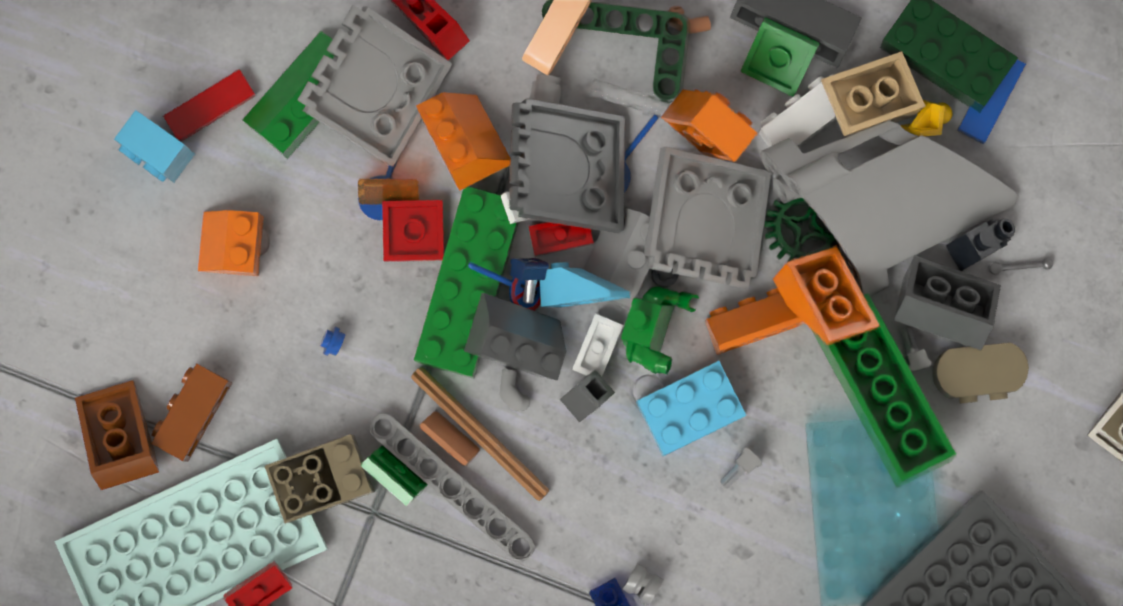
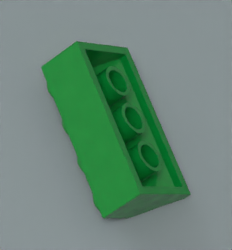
[242,31,334,159]

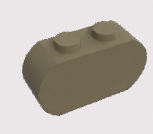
[932,343,1029,404]

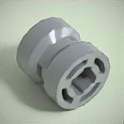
[622,564,664,605]

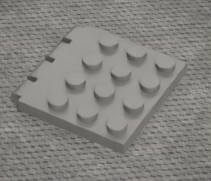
[298,5,452,167]
[644,147,771,289]

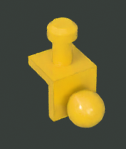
[900,99,953,137]

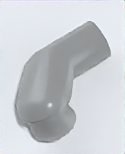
[500,369,530,411]

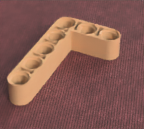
[522,0,592,76]

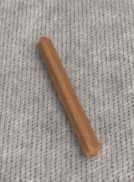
[411,367,549,501]

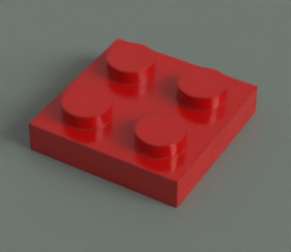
[382,200,444,262]

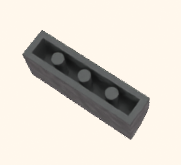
[730,0,862,69]

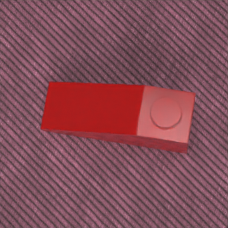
[390,0,470,60]

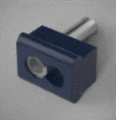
[510,258,549,303]

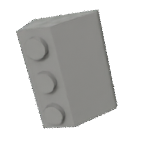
[584,207,650,310]

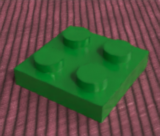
[740,17,820,97]

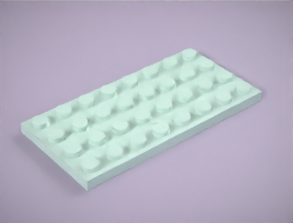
[55,439,328,606]

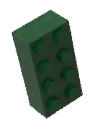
[880,0,1018,113]

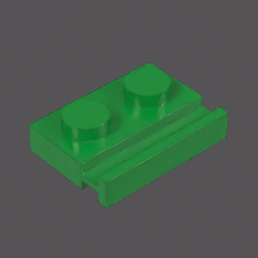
[361,445,428,506]

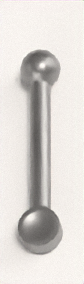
[989,258,1053,275]

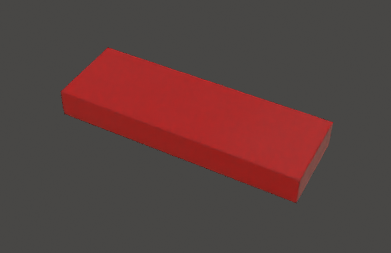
[163,69,256,142]

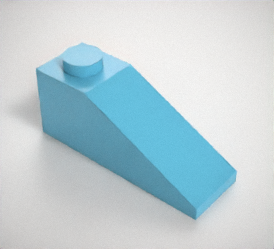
[539,262,630,308]

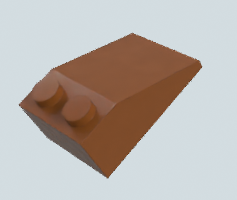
[75,380,159,490]

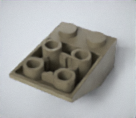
[264,434,375,524]

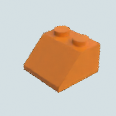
[198,210,264,276]

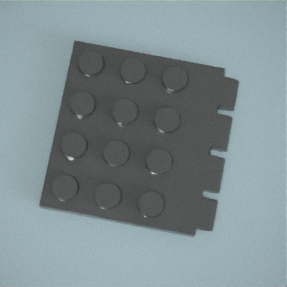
[509,98,625,233]

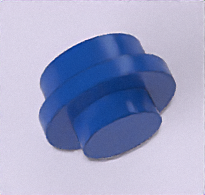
[320,326,345,356]

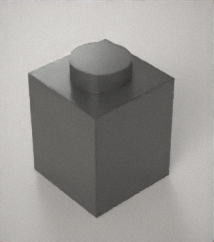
[560,369,615,423]

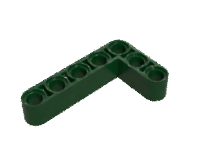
[542,0,690,100]

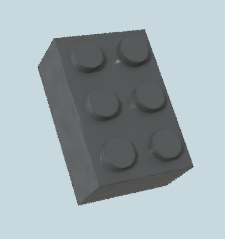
[894,255,1001,350]

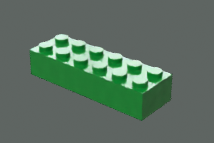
[414,186,519,379]
[811,293,957,488]

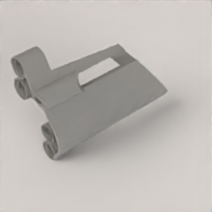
[760,120,1018,296]

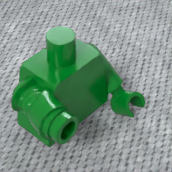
[621,287,699,375]

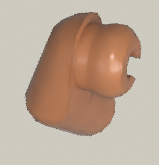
[668,6,711,34]

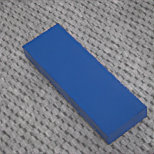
[957,60,1026,144]

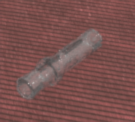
[589,78,673,116]

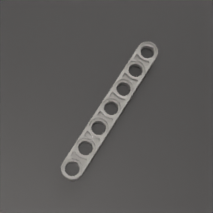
[370,414,535,561]

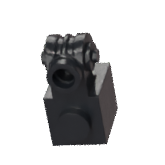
[945,218,1015,271]

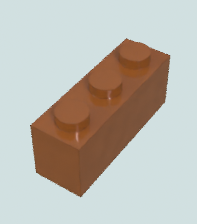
[151,363,232,462]

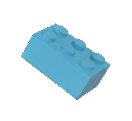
[636,361,747,457]

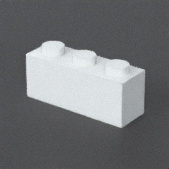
[758,74,837,148]

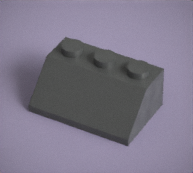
[464,293,566,381]

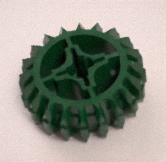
[764,198,841,262]

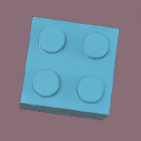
[114,110,195,183]

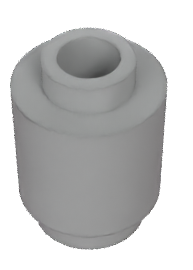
[530,74,562,104]

